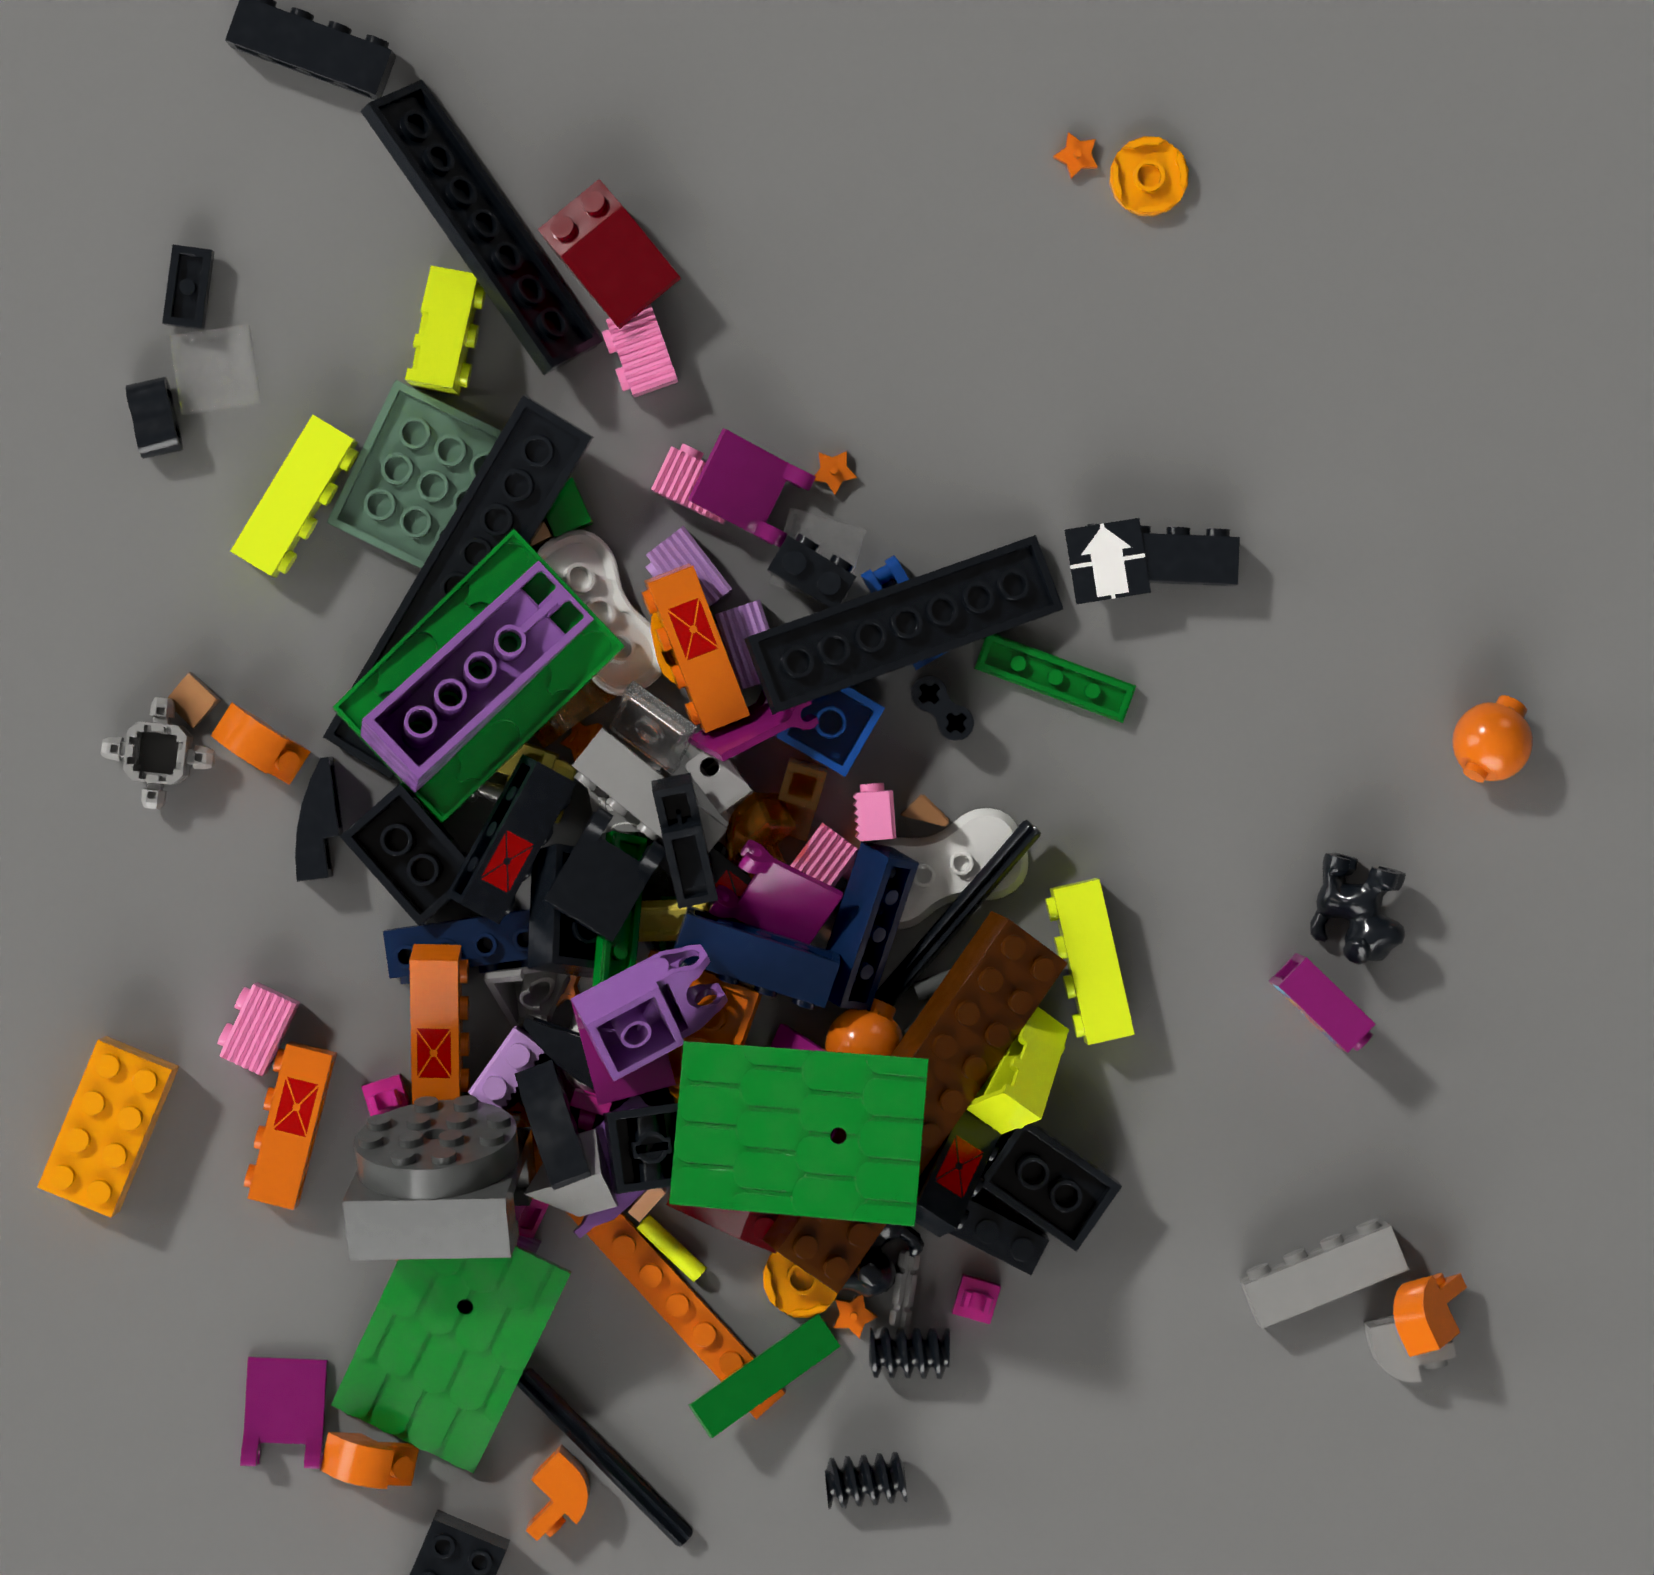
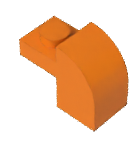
[211,702,311,785]
[1393,1273,1467,1357]
[320,1432,419,1489]
[526,1444,590,1541]

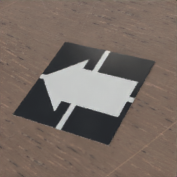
[1065,518,1151,605]

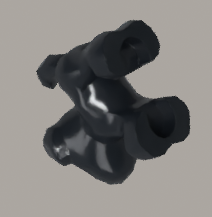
[1310,852,1406,965]
[841,1224,924,1298]

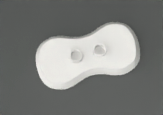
[537,530,662,696]
[873,808,1029,929]

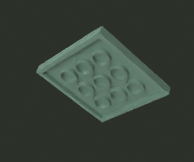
[326,380,502,568]

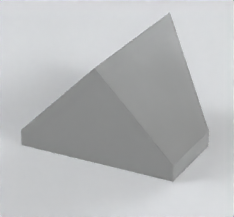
[484,967,571,1028]
[524,1128,618,1217]

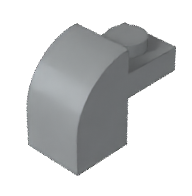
[1364,1315,1457,1382]

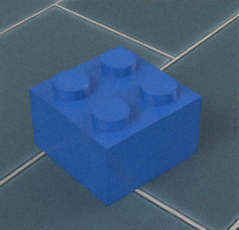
[776,687,885,777]

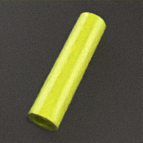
[636,1214,707,1282]

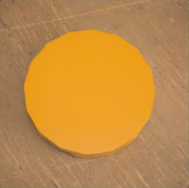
[1109,136,1189,217]
[763,1252,838,1318]

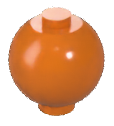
[1452,695,1533,783]
[825,999,903,1056]

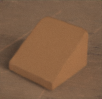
[168,672,221,729]
[900,794,949,827]

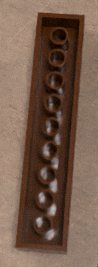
[762,911,1068,1294]

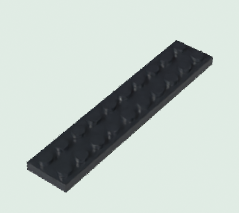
[323,395,594,778]

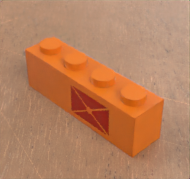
[641,563,750,733]
[409,944,470,1104]
[244,1041,337,1210]

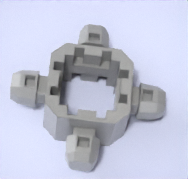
[101,697,215,809]

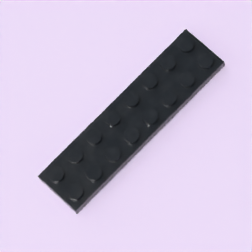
[361,80,603,375]
[744,535,1063,715]

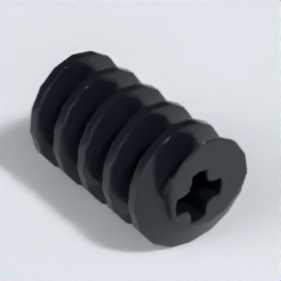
[869,1327,950,1379]
[825,1452,907,1509]

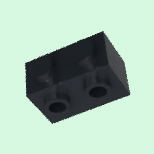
[767,533,857,608]

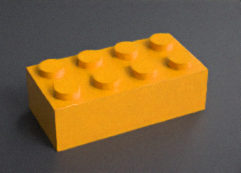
[37,1036,179,1218]

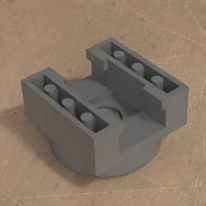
[342,1095,536,1261]

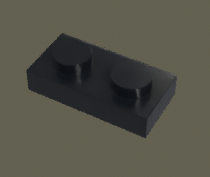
[162,244,215,330]

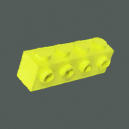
[230,414,359,578]
[1045,878,1135,1045]

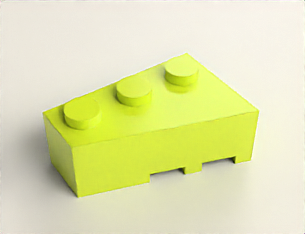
[405,265,486,396]
[967,1007,1069,1134]

